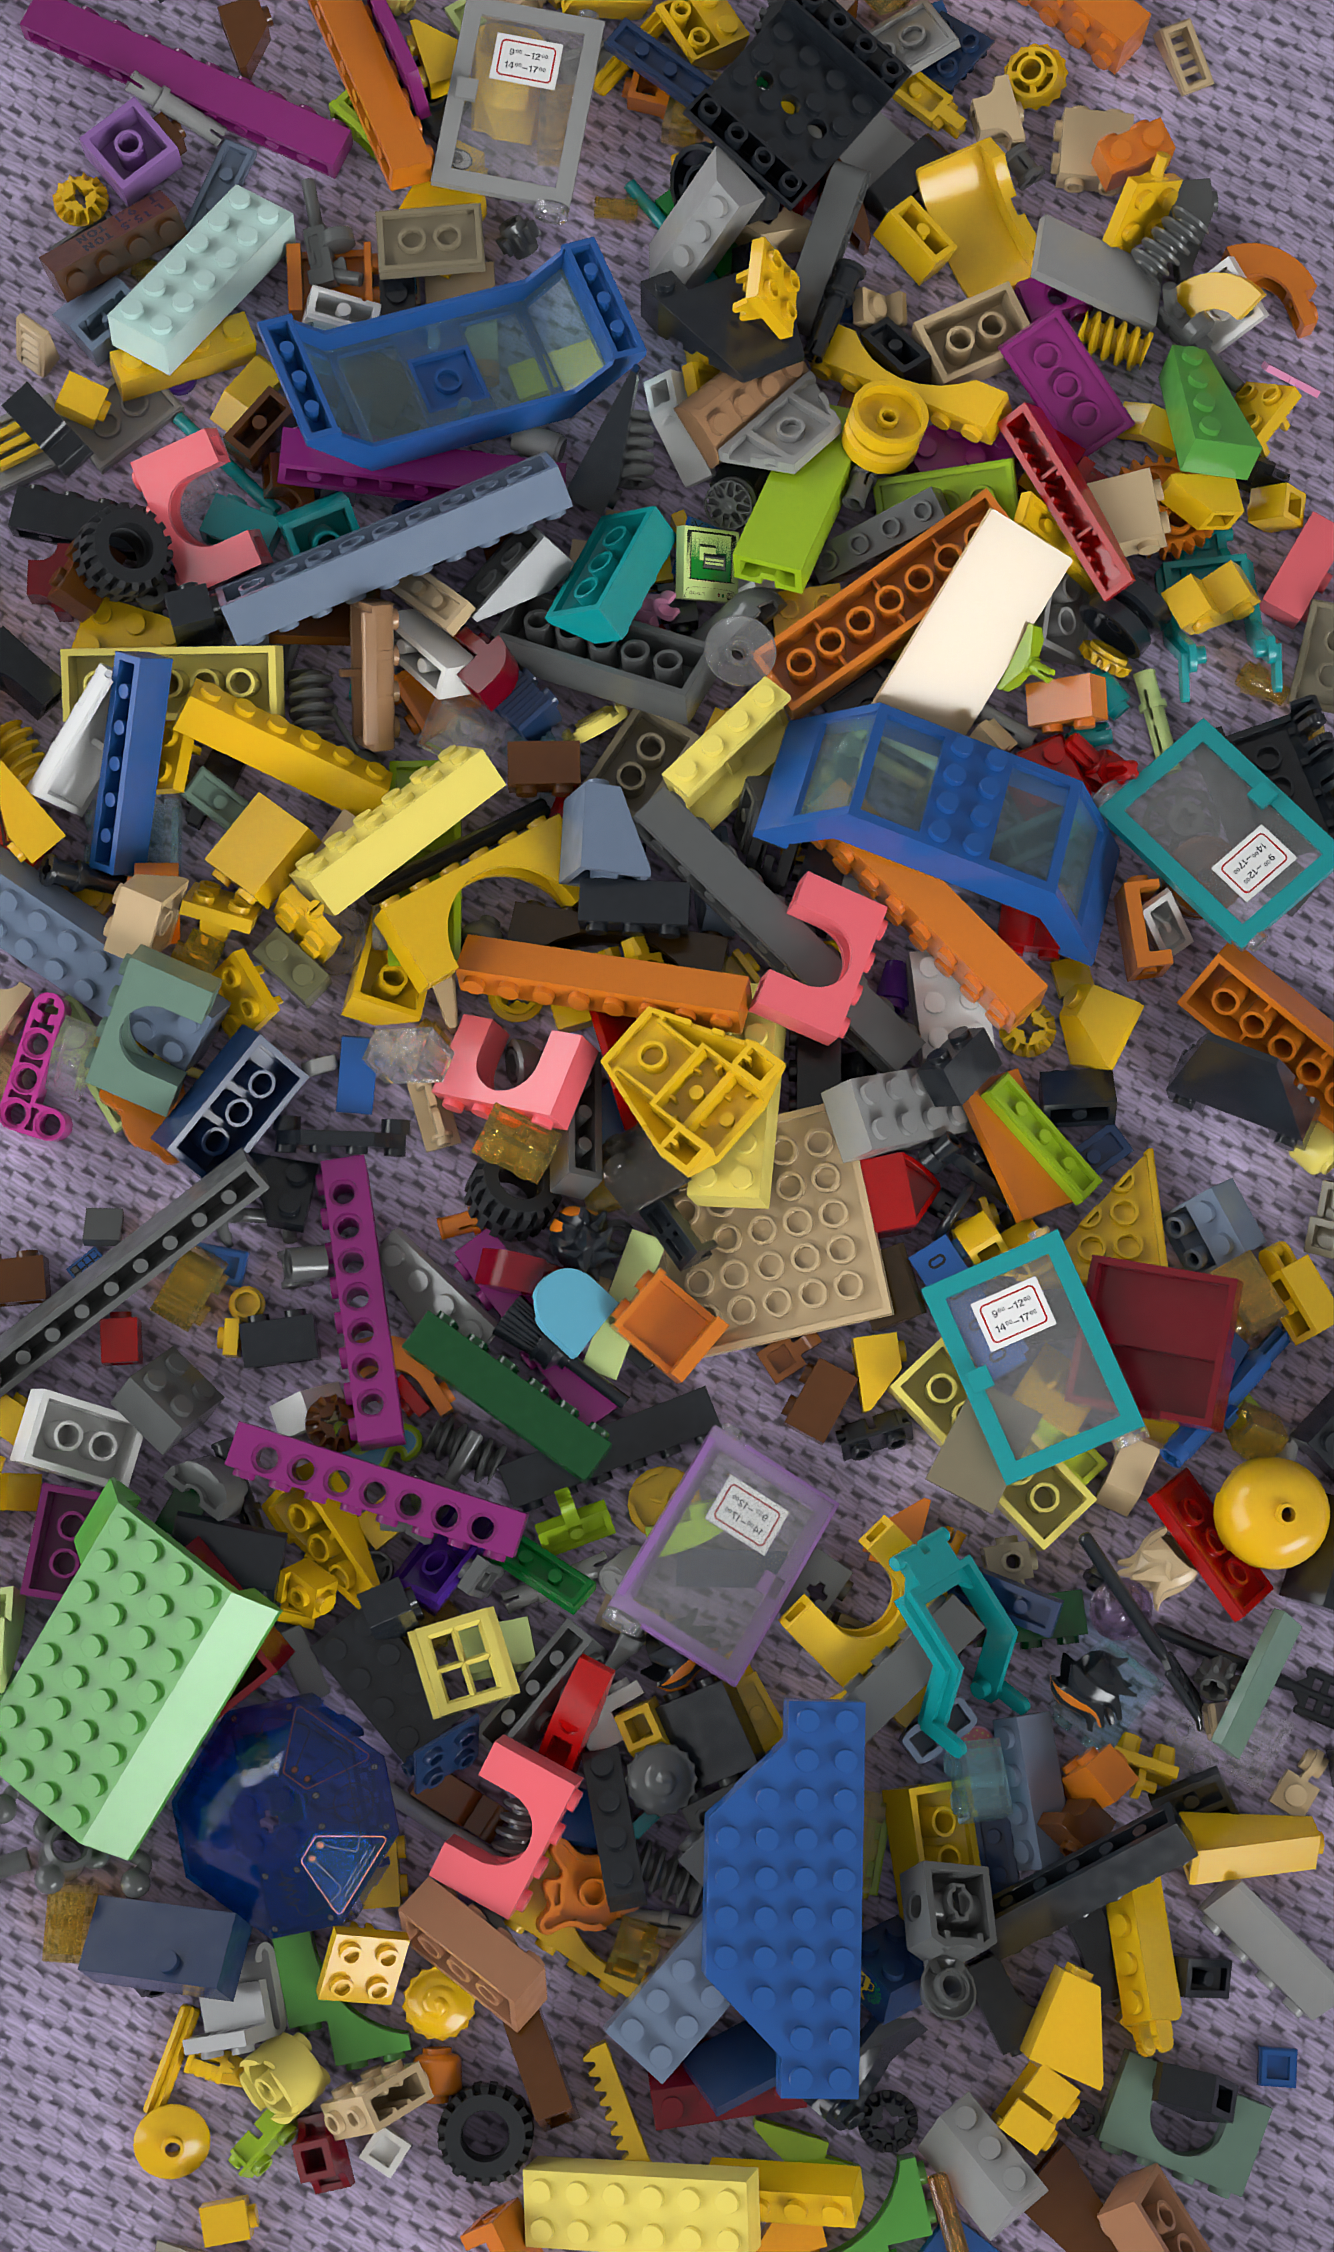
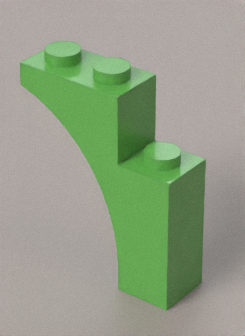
[272,1926,413,2071]
[827,2152,937,2252]

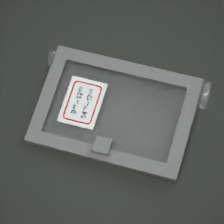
[431,0,605,225]

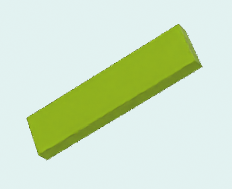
[980,1071,1103,1206]

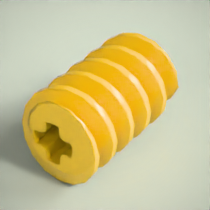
[1078,311,1154,372]
[0,719,46,798]

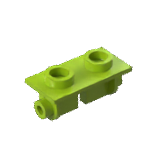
[228,2108,300,2178]

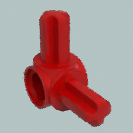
[1064,732,1139,797]

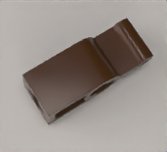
[407,1773,510,1844]

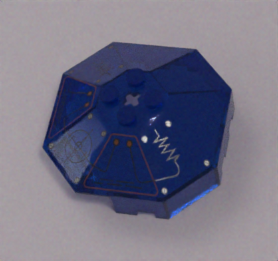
[171,1692,400,1939]

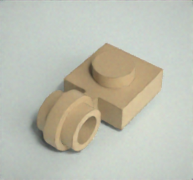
[1267,1748,1329,1816]

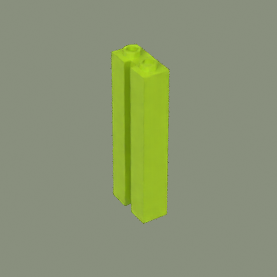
[733,404,857,594]

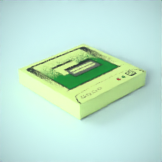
[675,525,739,604]

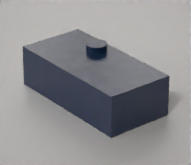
[150,1024,309,1179]
[77,1895,253,2002]

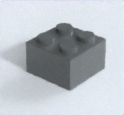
[111,1346,225,1455]

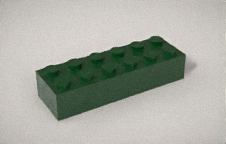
[402,1310,612,1485]

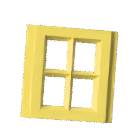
[407,1606,520,1720]

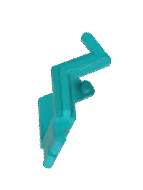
[1154,527,1283,703]
[889,1527,1031,1758]

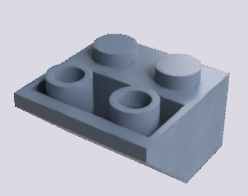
[52,276,131,367]
[1162,1178,1267,1274]

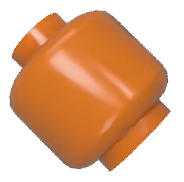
[412,2046,462,2104]

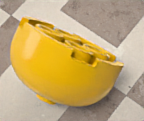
[1213,1457,1330,1570]

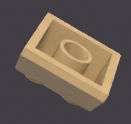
[103,874,189,959]

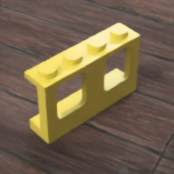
[662,676,791,831]

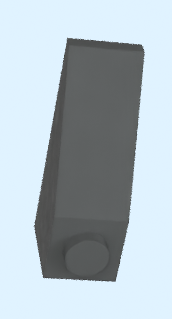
[1168,178,1218,286]

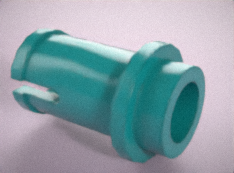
[1065,722,1113,748]

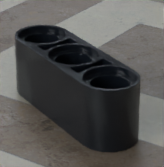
[863,133,951,223]

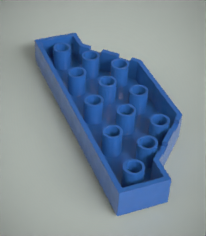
[701,1698,866,2099]

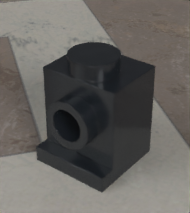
[656,582,699,636]

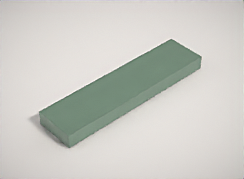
[1211,1608,1302,1759]

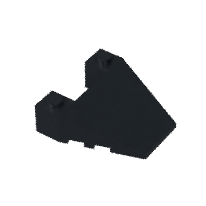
[641,241,804,383]
[1166,1032,1321,1151]

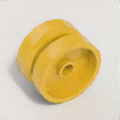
[841,380,929,474]

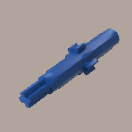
[1160,1326,1291,1468]

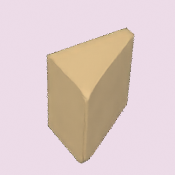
[1202,1701,1229,1741]

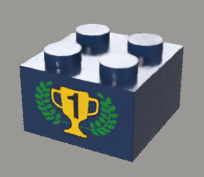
[860,1915,924,2025]

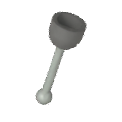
[324,703,383,765]

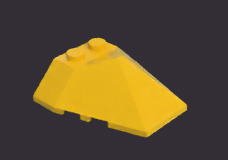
[600,1006,786,1178]

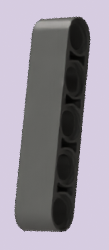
[795,160,871,337]

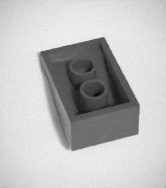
[458,524,575,622]

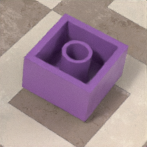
[79,97,183,207]

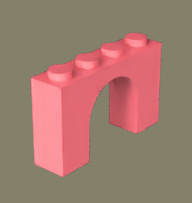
[130,428,273,592]
[748,871,888,1046]
[431,1014,599,1132]
[428,1734,583,1920]

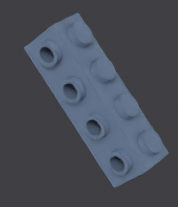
[992,1711,1066,1871]

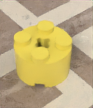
[239,2032,331,2124]

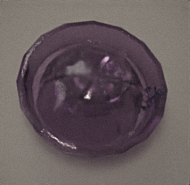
[1089,1578,1153,1641]

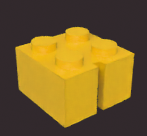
[991,2060,1081,2156]

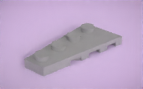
[379,1228,498,1345]

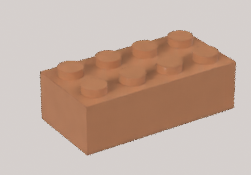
[398,1876,547,2033]
[1097,2163,1212,2252]

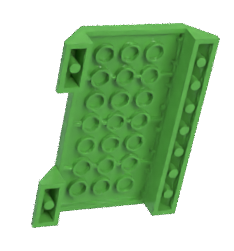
[0,1477,283,1861]

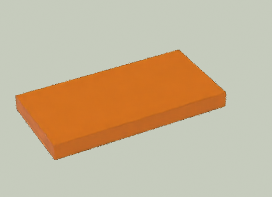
[962,1068,1073,1224]

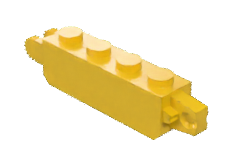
[1106,1876,1182,2058]

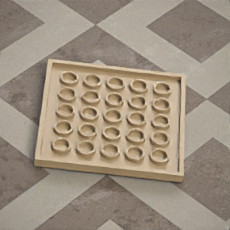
[635,1103,894,1358]

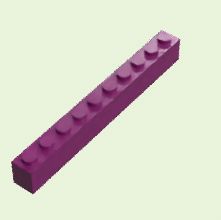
[20,0,353,179]

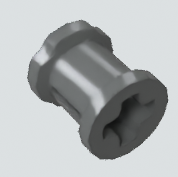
[1005,142,1046,191]

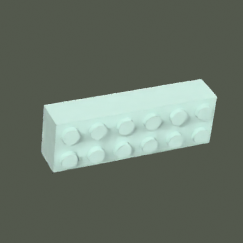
[107,184,296,376]

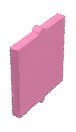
[1261,361,1320,398]

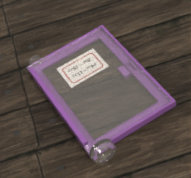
[602,1423,839,1687]

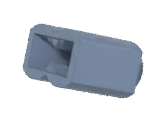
[898,1696,978,1764]

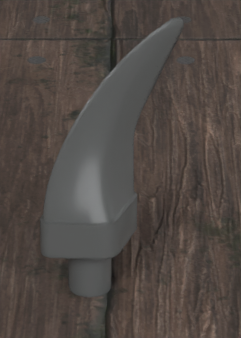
[605,1623,647,1671]

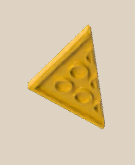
[1037,1148,1168,1290]

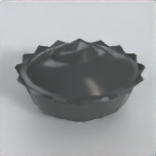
[625,1742,698,1818]

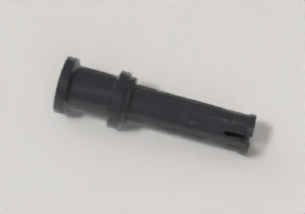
[803,258,867,364]
[39,853,127,895]

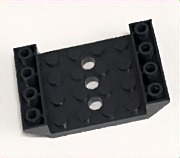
[682,0,913,211]

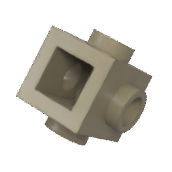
[979,1535,1038,1585]

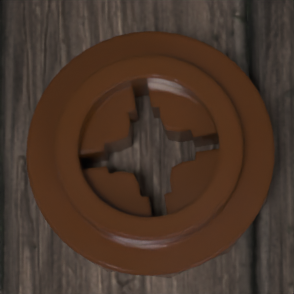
[305,1394,358,1453]

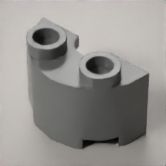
[162,1455,248,1521]

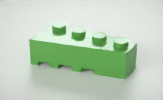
[1158,344,1262,480]

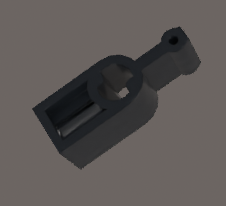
[1,382,94,477]

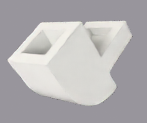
[587,1677,644,1751]

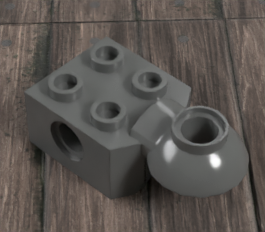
[899,1860,997,2021]

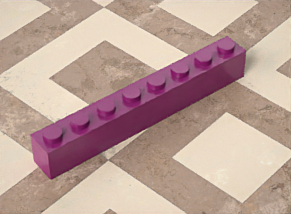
[277,427,567,519]

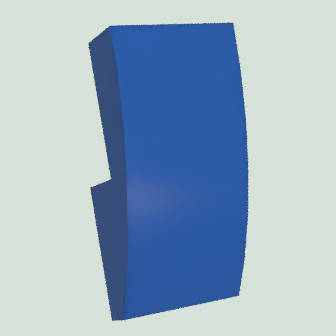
[335,1035,378,1115]

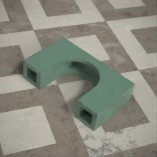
[84,944,223,1117]
[1094,2048,1273,2199]

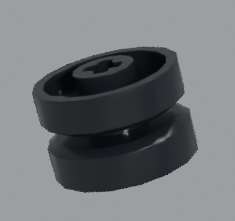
[1079,574,1172,659]

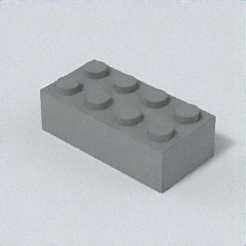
[821,1067,973,1163]

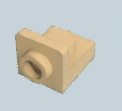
[853,287,907,329]

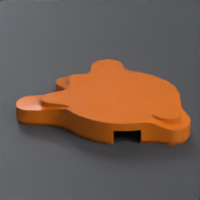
[99,1084,186,1165]
[535,1838,639,1935]

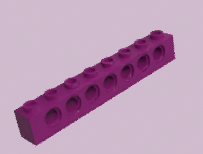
[316,1154,406,1451]
[225,1421,529,1562]

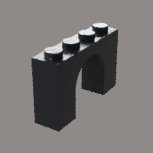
[0,626,62,721]
[965,1908,1121,2057]

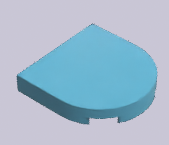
[532,1268,619,1359]

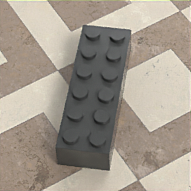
[490,593,718,725]

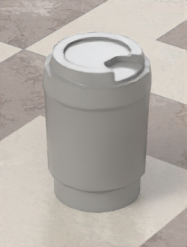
[510,427,567,462]
[599,1545,641,1596]

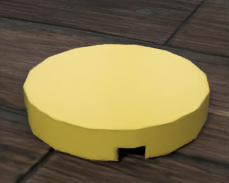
[561,703,630,744]

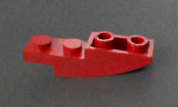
[538,1653,616,1774]

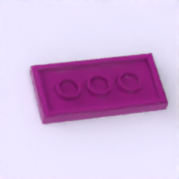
[367,0,432,120]
[998,305,1135,458]

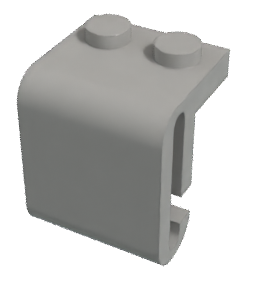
[182,1942,287,2060]

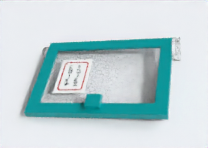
[1092,718,1334,952]
[921,1226,1150,1486]

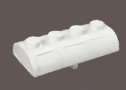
[26,663,114,817]

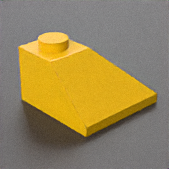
[1059,984,1144,1070]

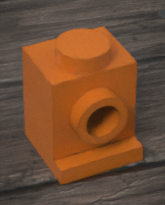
[622,70,673,120]

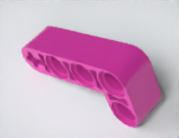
[0,992,73,1142]

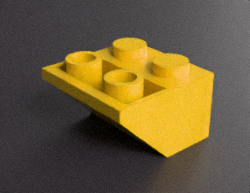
[655,0,750,71]

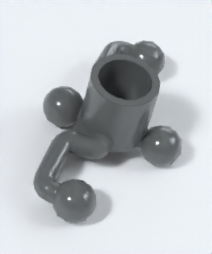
[0,1785,152,1898]

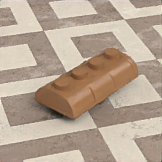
[673,361,809,469]
[339,598,400,752]

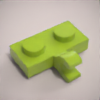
[534,1487,616,1556]

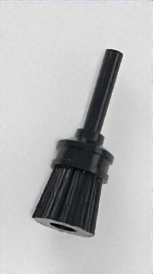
[492,1294,630,1409]

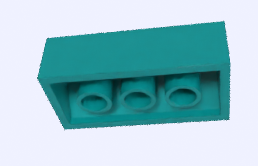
[545,506,676,644]

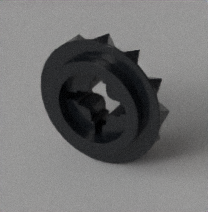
[858,2090,918,2153]

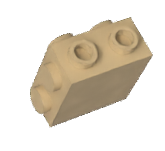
[1050,105,1134,196]
[1087,467,1171,557]
[320,2060,434,2141]

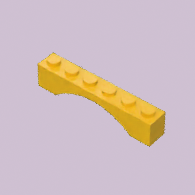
[808,324,1013,446]

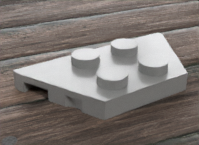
[718,370,841,474]

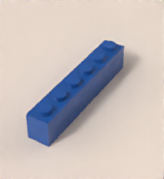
[89,651,173,875]

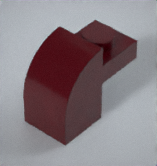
[456,626,519,712]
[474,1248,564,1298]

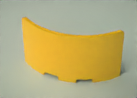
[915,137,1037,298]

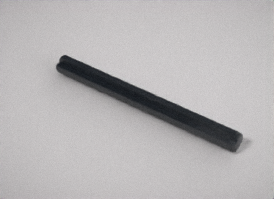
[364,798,551,905]

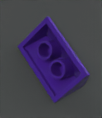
[390,1506,494,1617]

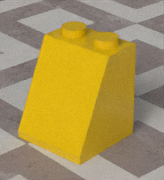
[1019,1961,1103,2091]

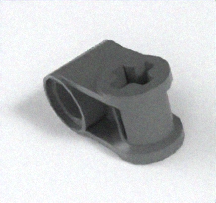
[277,1245,329,1290]

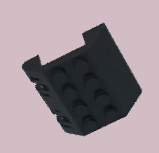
[1192,695,1334,857]

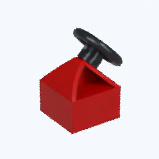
[860,1152,977,1242]

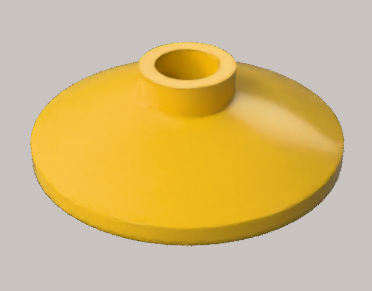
[133,2104,211,2179]

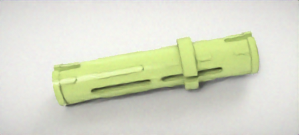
[1133,669,1182,777]

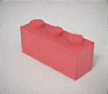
[1259,511,1334,629]

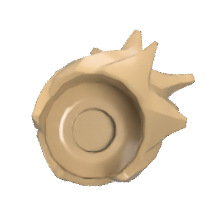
[1117,1526,1199,1611]

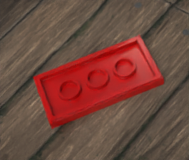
[1146,1467,1274,1622]

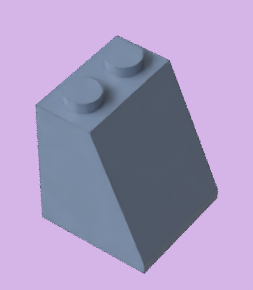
[559,778,651,887]

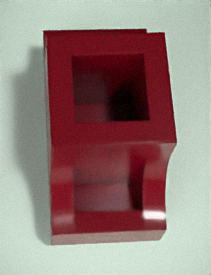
[27,543,74,622]
[291,2110,355,2194]

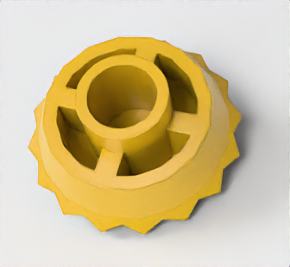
[1004,43,1069,111]
[402,1966,476,2042]

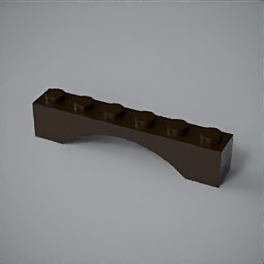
[507,900,729,973]

